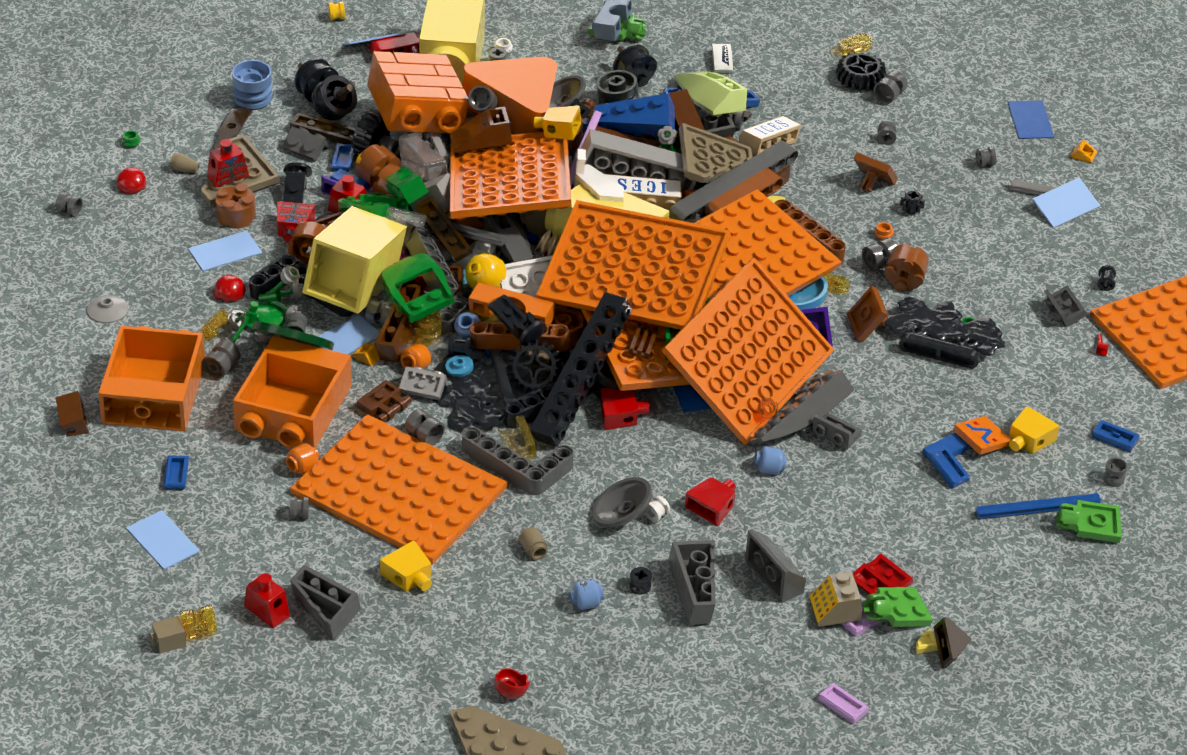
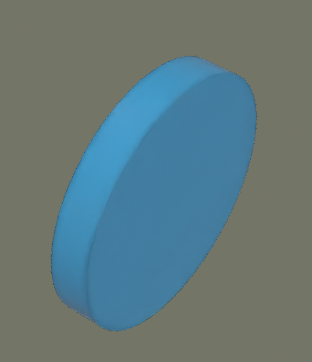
[446,355,474,377]

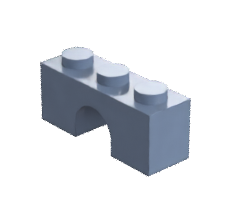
[592,0,633,41]

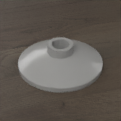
[87,295,128,323]

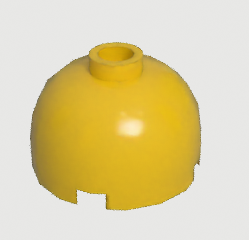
[465,253,506,290]

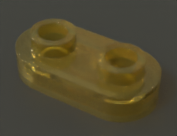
[839,33,873,55]
[824,273,850,295]
[198,308,229,340]

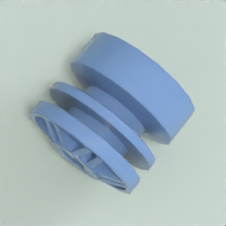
[232,60,272,109]

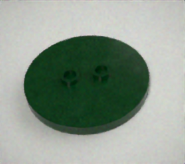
[252,321,334,351]

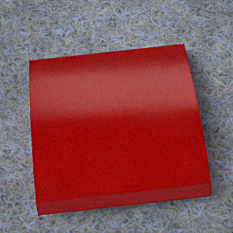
[853,553,913,595]

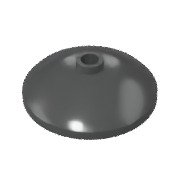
[549,75,586,108]
[592,477,653,527]

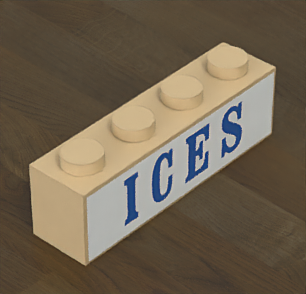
[739,116,801,156]
[604,174,681,210]

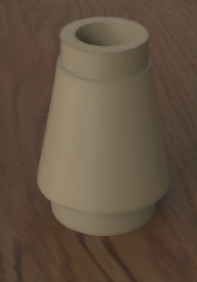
[170,152,200,174]

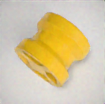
[328,1,345,21]

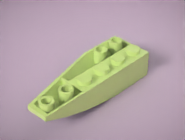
[673,71,747,117]

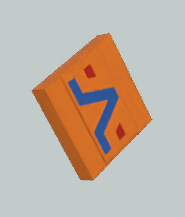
[953,416,1012,455]

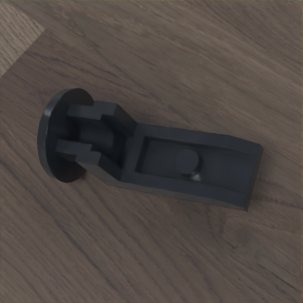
[283,162,312,203]
[488,294,546,346]

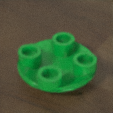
[244,303,284,333]

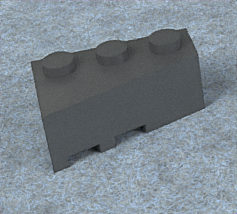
[290,565,361,640]

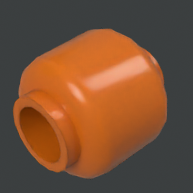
[401,344,431,370]
[286,443,319,475]

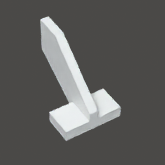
[574,149,624,202]

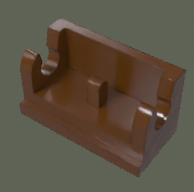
[55,391,89,437]

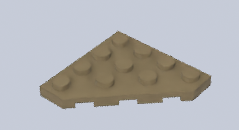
[679,123,753,183]
[201,134,280,207]
[450,706,567,755]

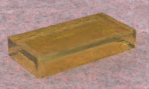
[515,415,537,460]

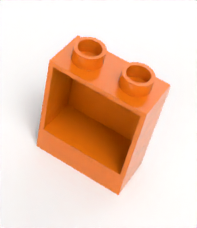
[367,51,469,133]
[98,326,205,432]
[233,336,352,448]

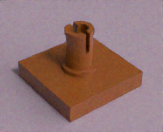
[853,152,898,192]
[846,286,888,342]

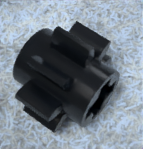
[900,191,925,214]

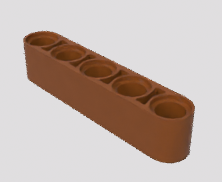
[705,168,784,216]
[774,199,846,264]
[470,321,571,352]

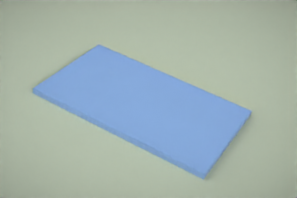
[1032,177,1100,228]
[188,231,262,271]
[318,315,380,354]
[126,510,200,569]

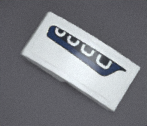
[712,44,733,73]

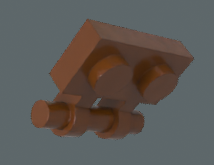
[357,380,412,422]

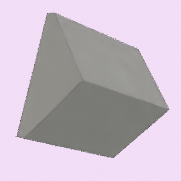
[410,173,450,214]

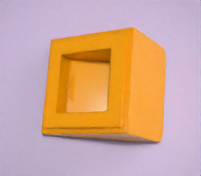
[1070,140,1097,163]
[351,343,380,366]

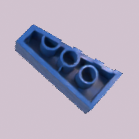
[594,93,675,137]

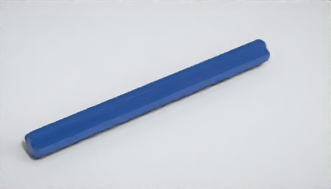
[975,493,1101,519]

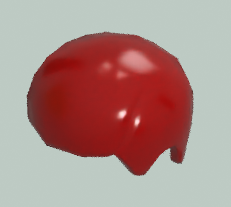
[117,167,147,195]
[213,274,246,303]
[494,668,531,699]

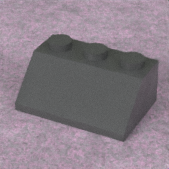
[745,529,806,603]

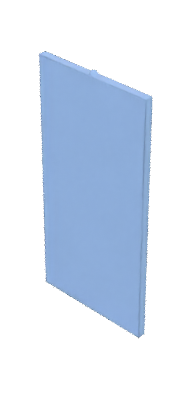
[343,32,406,45]

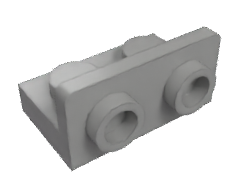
[399,367,448,401]

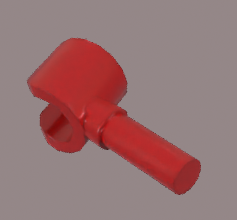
[1096,334,1109,356]

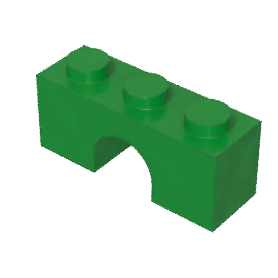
[385,166,429,204]

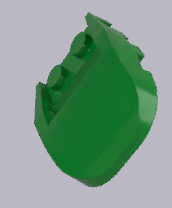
[338,192,412,218]
[382,253,455,323]

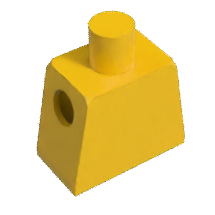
[534,106,581,140]
[1009,406,1059,453]
[380,541,432,591]

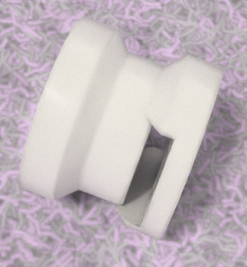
[644,495,670,523]

